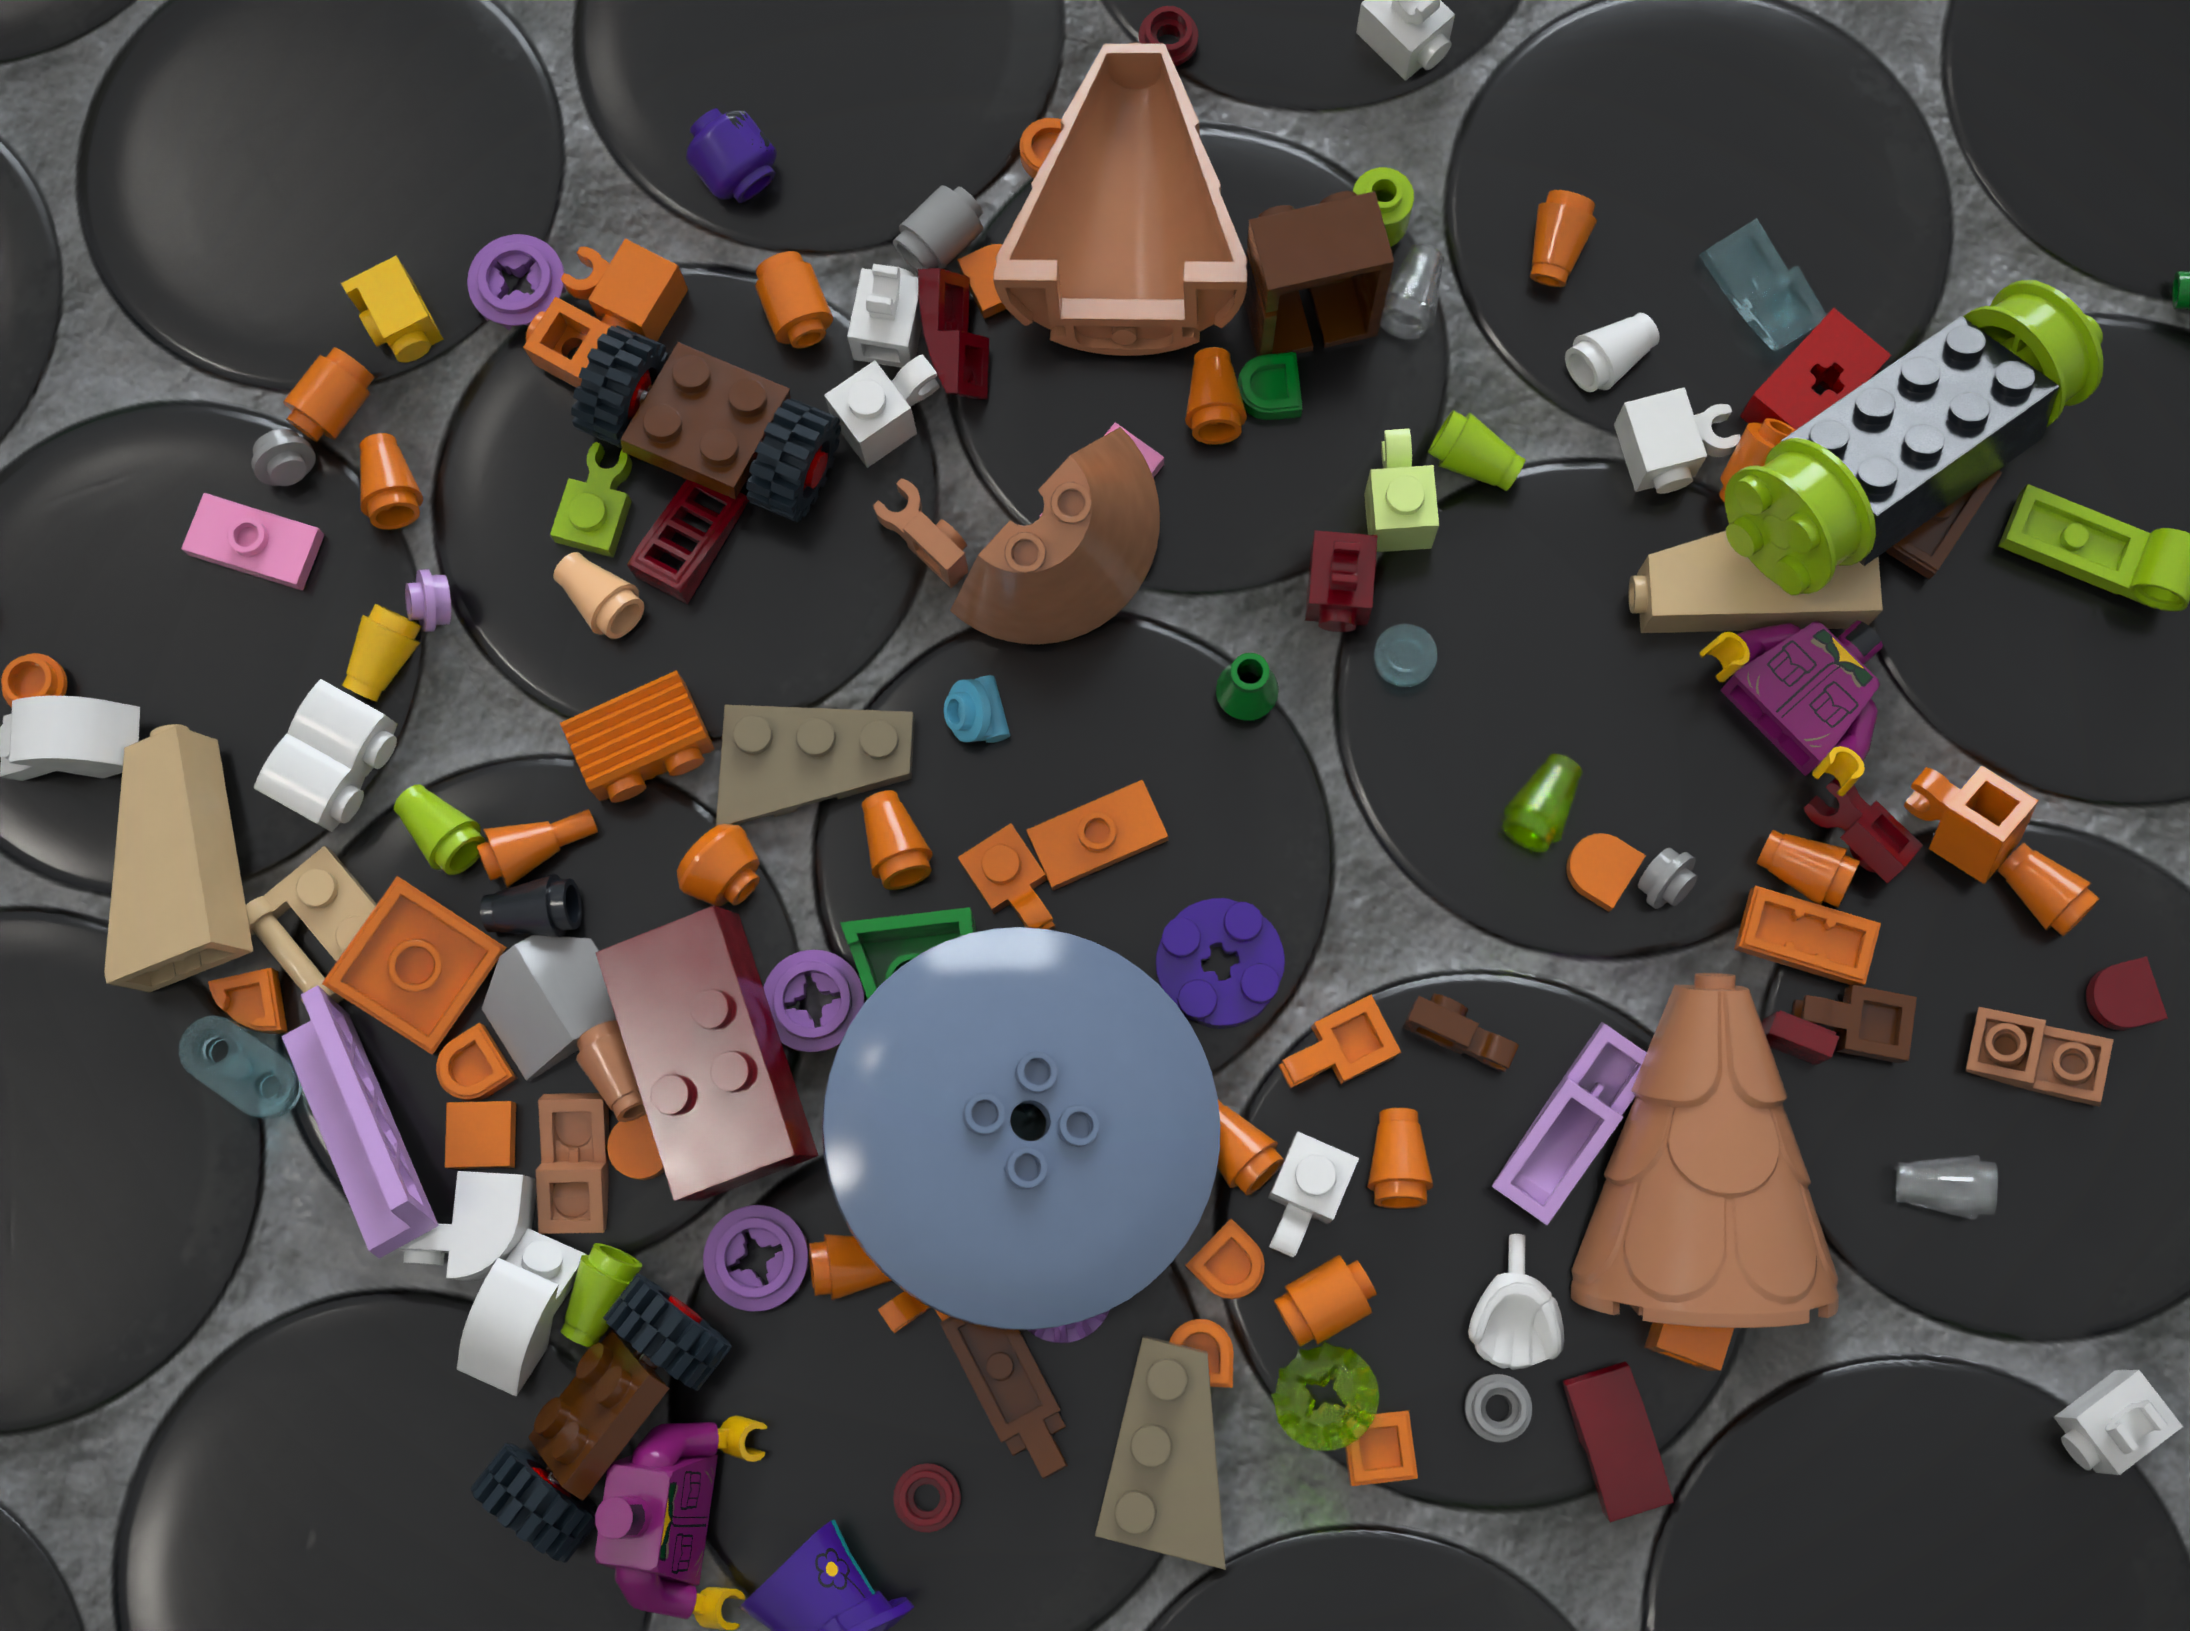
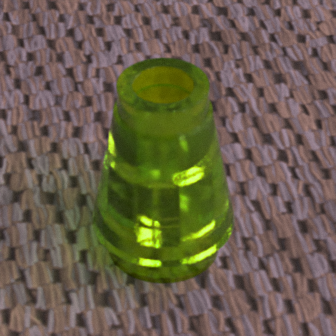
[1502,754,1583,852]

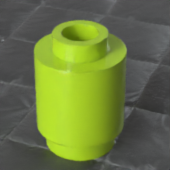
[1353,167,1414,247]

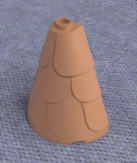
[993,43,1248,356]
[1571,973,1839,1328]

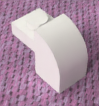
[0,696,140,781]
[396,1171,537,1281]
[457,1228,586,1396]

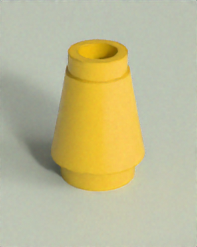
[342,604,421,702]

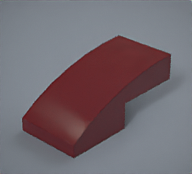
[918,268,989,400]
[1563,1361,1674,1523]

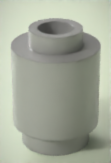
[893,185,983,273]

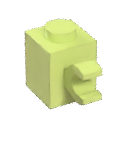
[1364,428,1439,552]

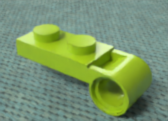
[1999,484,2190,611]

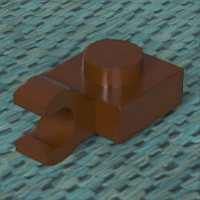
[1792,985,1917,1064]

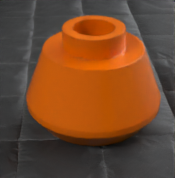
[677,824,760,907]

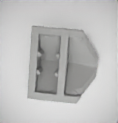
[482,935,616,1082]

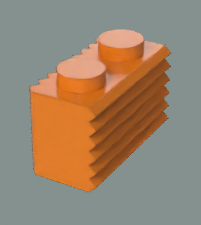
[560,670,715,803]

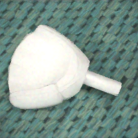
[1468,1234,1565,1370]

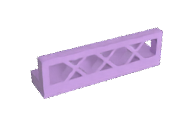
[281,985,439,1258]

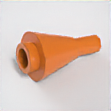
[476,809,598,888]

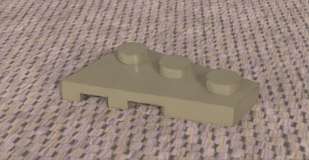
[716,705,915,826]
[1095,1335,1226,1570]

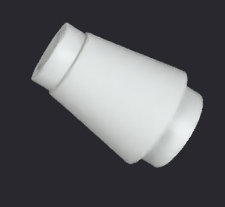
[1565,313,1660,392]

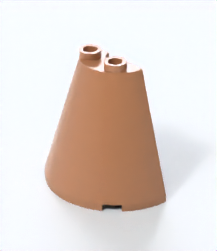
[950,427,1160,644]

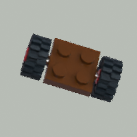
[571,325,841,522]
[471,1274,732,1563]

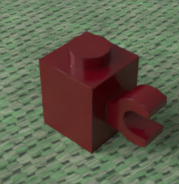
[1305,530,1378,632]

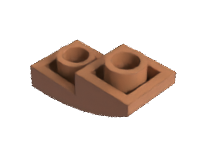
[1966,1007,2114,1107]

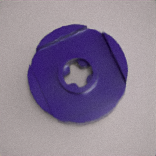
[1156,898,1285,1029]

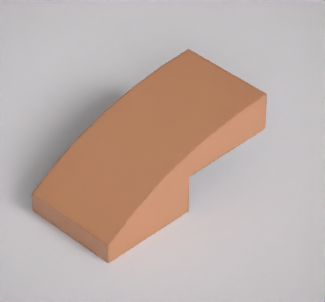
[536,1093,609,1234]

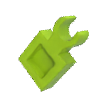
[550,442,632,558]

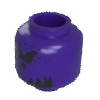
[686,108,777,203]

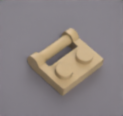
[246,846,377,1004]

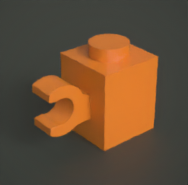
[560,238,688,342]
[1904,766,2039,884]

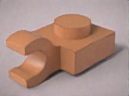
[873,478,969,588]

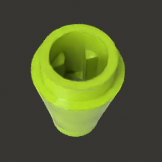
[1428,410,1525,491]
[394,784,486,875]
[560,1243,642,1347]

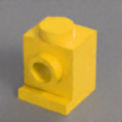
[341,255,444,363]

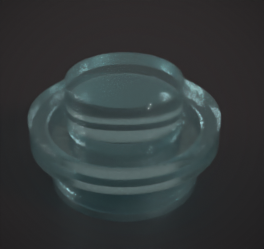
[1374,624,1438,687]

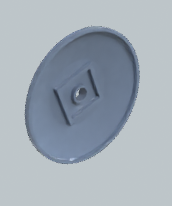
[822,927,1220,1330]

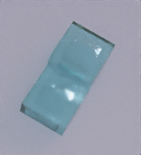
[1699,218,1827,352]

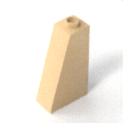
[1628,531,1883,633]
[104,724,254,992]

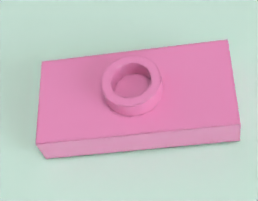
[181,493,325,591]

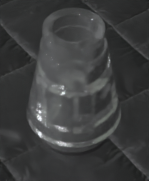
[1380,244,1444,339]
[1896,1154,1998,1221]

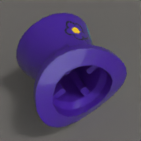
[738,1519,915,1631]

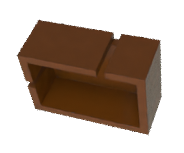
[1243,191,1394,356]

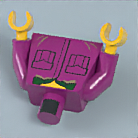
[1699,620,1883,796]
[595,1415,767,1630]

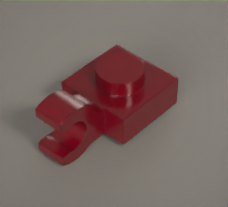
[1804,778,1923,883]

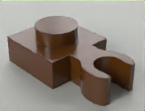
[1402,994,1519,1072]

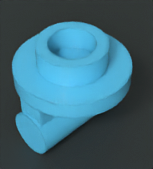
[944,675,1011,743]

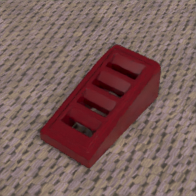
[627,479,749,605]

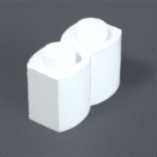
[254,679,398,832]

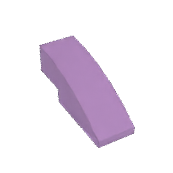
[1492,1022,1647,1225]

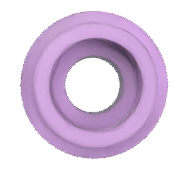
[405,569,451,632]

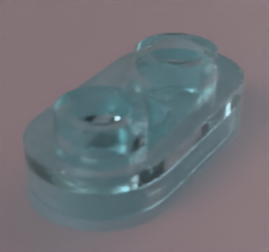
[179,1016,302,1119]

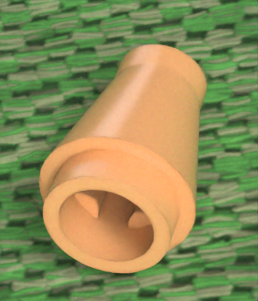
[553,552,645,639]

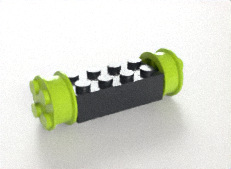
[1725,280,2103,595]

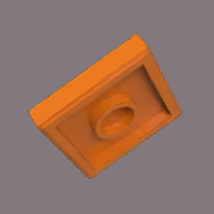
[322,876,507,1055]

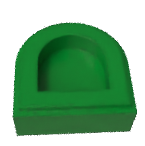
[1238,352,1303,420]

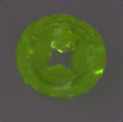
[1271,1341,1379,1451]

